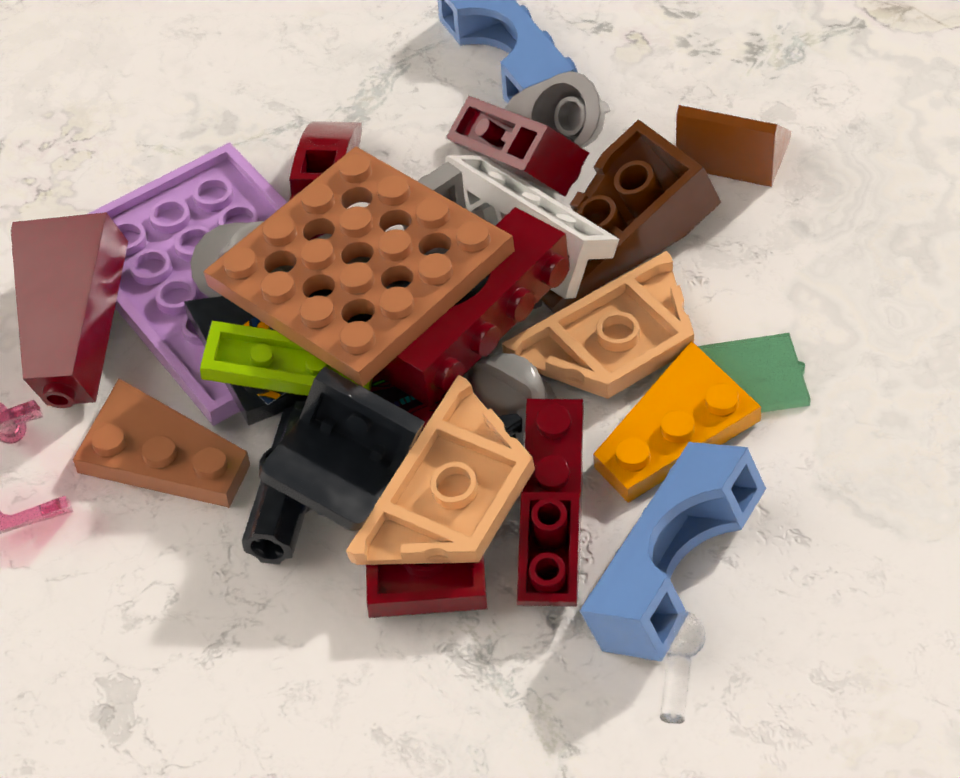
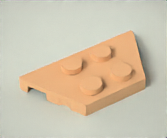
[502,251,694,399]
[346,375,535,565]

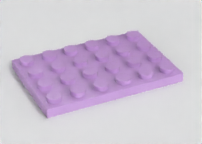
[88,142,287,426]

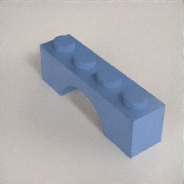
[437,0,578,104]
[580,442,766,662]

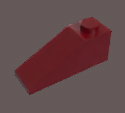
[446,95,590,197]

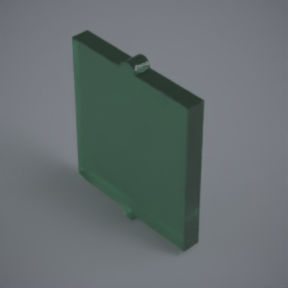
[698,333,811,413]

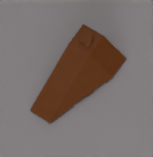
[542,119,721,314]

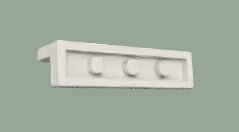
[444,155,619,299]

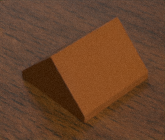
[676,105,792,187]

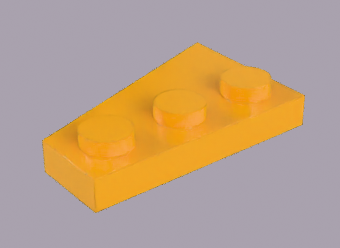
[593,341,761,503]

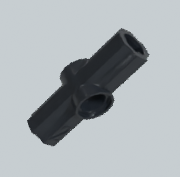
[242,400,311,565]

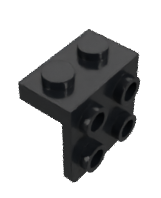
[259,366,425,531]

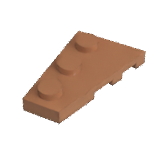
[73,379,250,508]

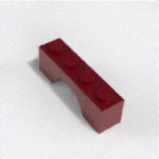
[379,207,570,408]

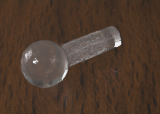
[660,611,706,724]

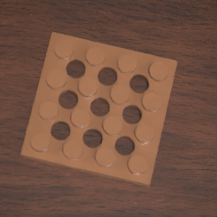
[203,146,515,387]

